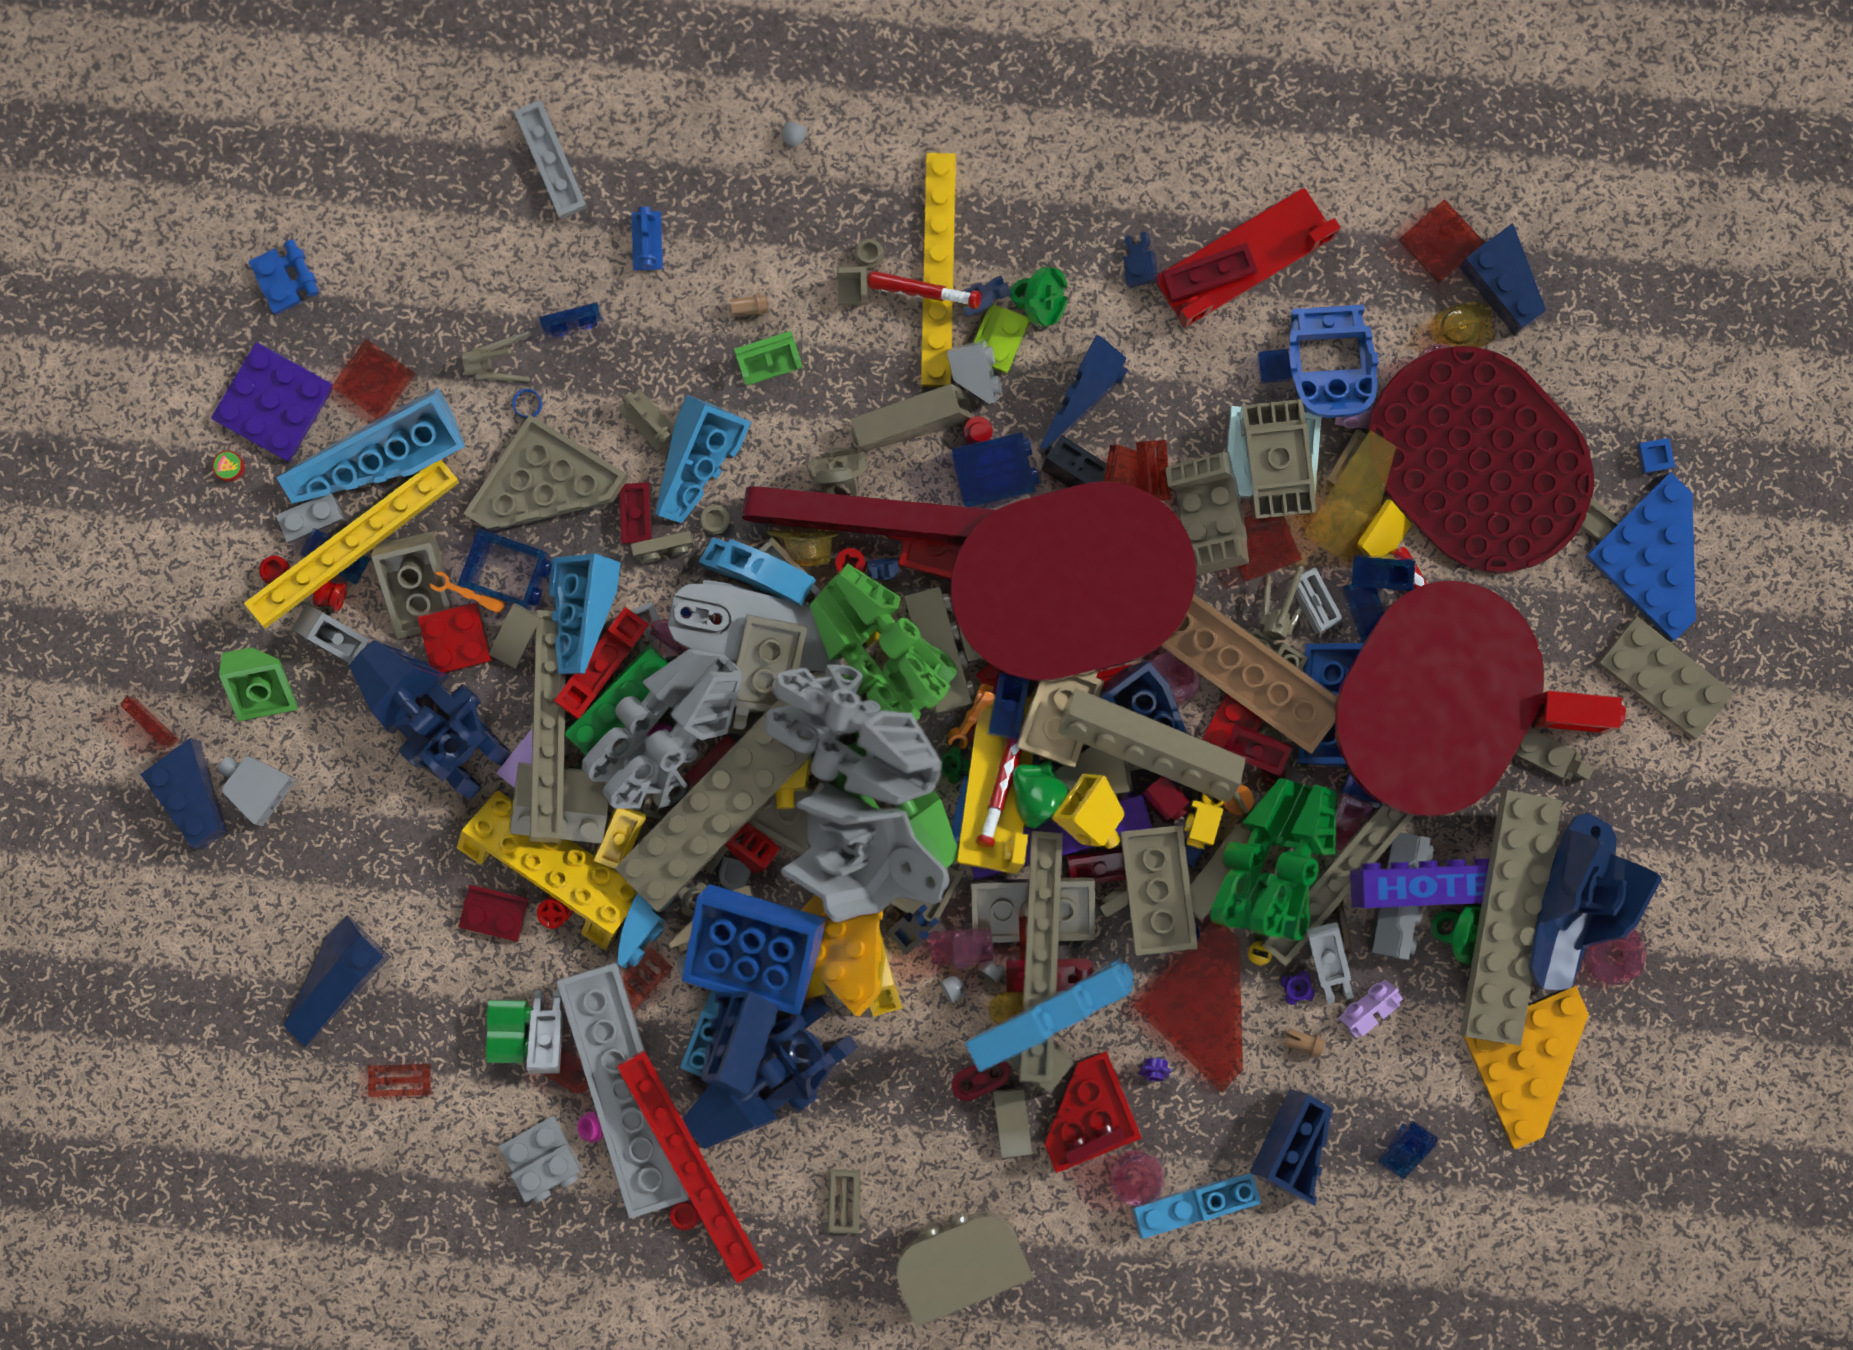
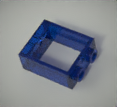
[457,528,553,611]

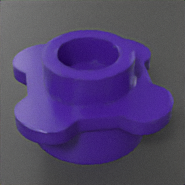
[1280,971,1315,1005]
[1139,1058,1171,1082]

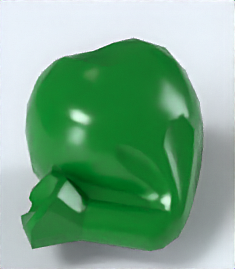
[1013,760,1070,829]

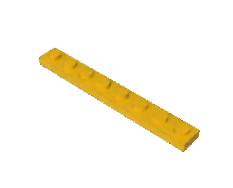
[921,153,956,387]
[244,460,459,629]

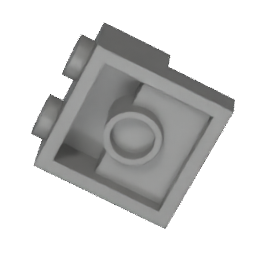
[499,1115,583,1204]

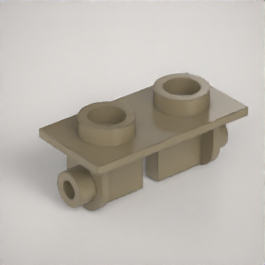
[617,389,674,452]

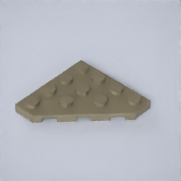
[463,414,629,532]

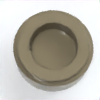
[700,504,731,535]

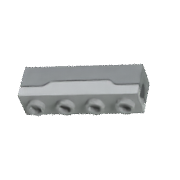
[1368,832,1434,960]

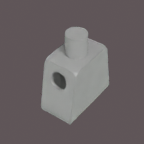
[217,756,297,826]

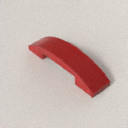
[553,607,650,720]

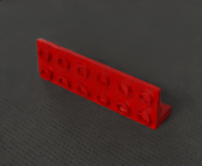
[1156,188,1341,329]

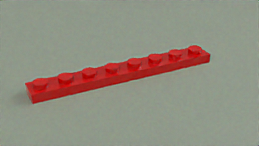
[616,1050,764,1284]

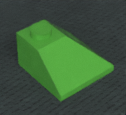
[219,647,298,722]

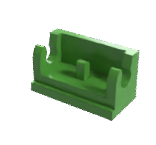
[734,331,803,386]

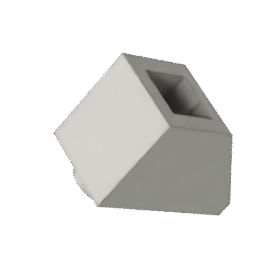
[947,340,1002,404]

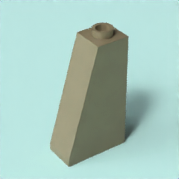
[851,384,974,450]

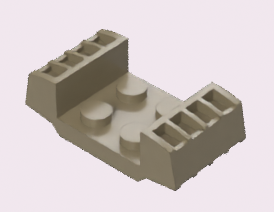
[1240,399,1317,519]
[1166,452,1249,576]

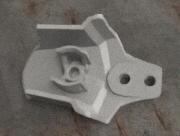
[781,781,949,922]

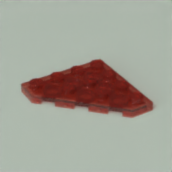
[1132,922,1243,1093]

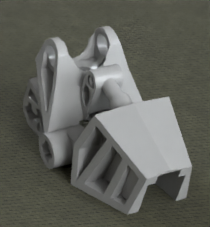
[582,649,743,809]
[764,665,941,805]

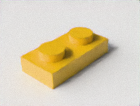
[593,808,646,869]

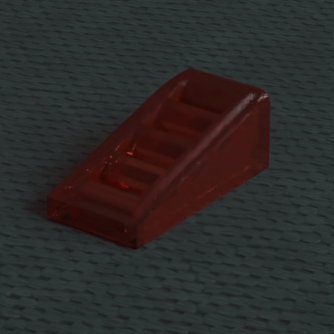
[622,947,673,1014]

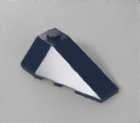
[1039,334,1128,455]
[1100,660,1187,787]
[283,915,391,1047]

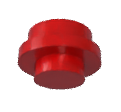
[963,416,993,446]
[259,555,290,584]
[669,1199,700,1231]

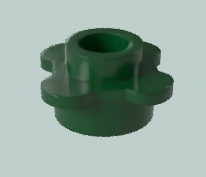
[940,747,970,783]

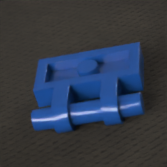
[248,240,319,315]

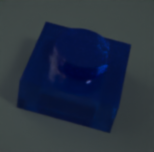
[1257,349,1292,384]

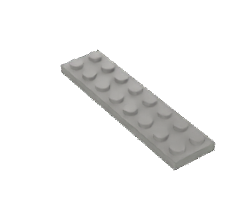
[557,962,689,1219]

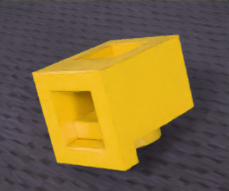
[1183,800,1223,849]

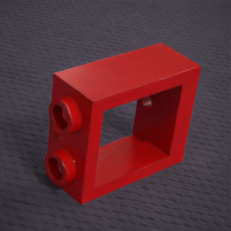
[1532,690,1626,734]

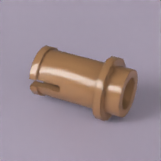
[730,293,769,318]
[1284,1028,1325,1059]

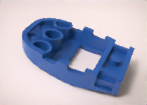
[1288,305,1379,418]

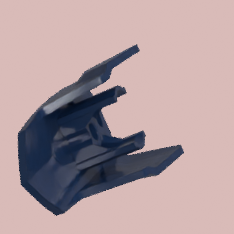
[1528,813,1662,990]

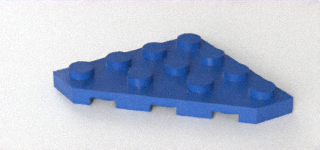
[1585,472,1696,642]

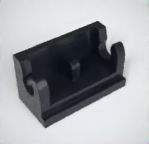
[1041,435,1113,487]

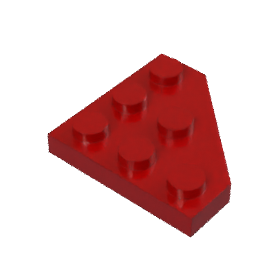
[1044,1051,1142,1174]

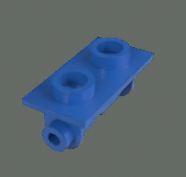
[631,206,663,271]

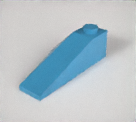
[655,395,751,523]

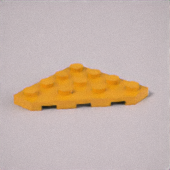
[801,894,883,1017]
[1463,986,1589,1149]

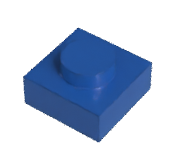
[1637,438,1675,474]

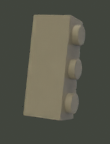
[510,762,608,844]

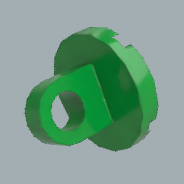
[1010,267,1068,327]
[1431,903,1482,965]

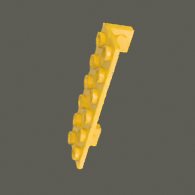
[956,688,1036,874]
[457,791,638,951]

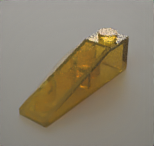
[1302,430,1396,564]

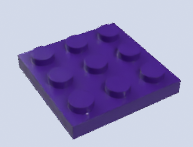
[211,342,335,463]

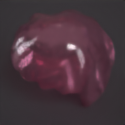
[1151,651,1200,706]
[1109,1149,1165,1206]

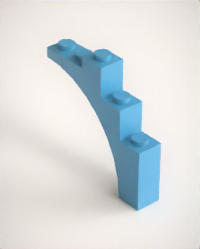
[965,957,1134,1072]

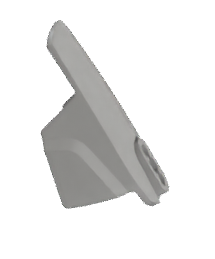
[668,580,842,672]

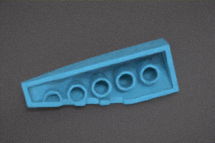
[276,387,465,504]

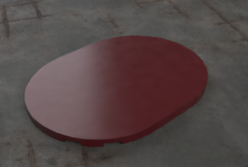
[1368,346,1594,573]
[951,482,1197,681]
[1334,581,1544,816]

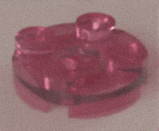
[1583,929,1646,985]

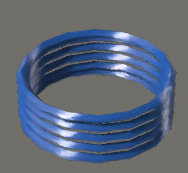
[512,389,543,419]

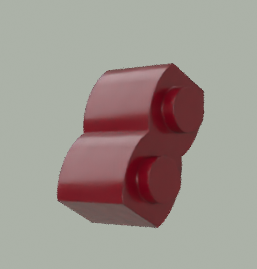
[1141,776,1190,824]

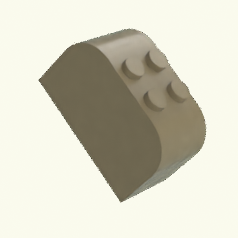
[897,1211,1033,1328]

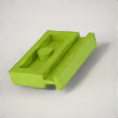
[973,304,1030,374]

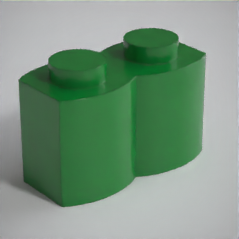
[486,999,533,1063]

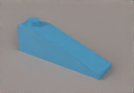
[549,554,621,675]

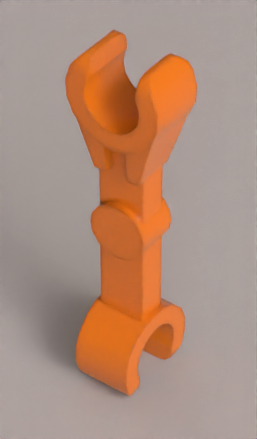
[429,571,504,613]
[947,684,995,749]

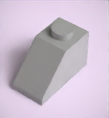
[292,603,369,664]

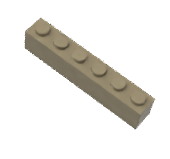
[1057,688,1246,803]

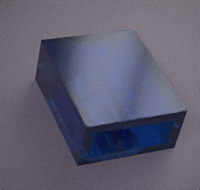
[950,432,1039,507]

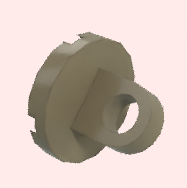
[807,448,868,496]

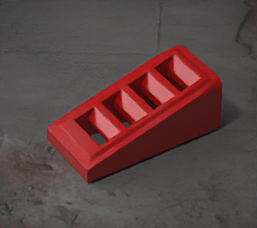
[725,822,780,873]

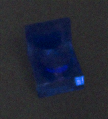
[1352,553,1416,591]
[987,673,1030,740]
[1378,1120,1439,1179]

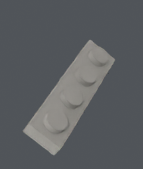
[514,100,588,220]

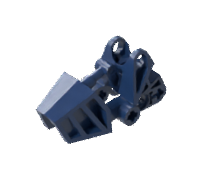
[349,640,512,799]
[683,998,858,1149]

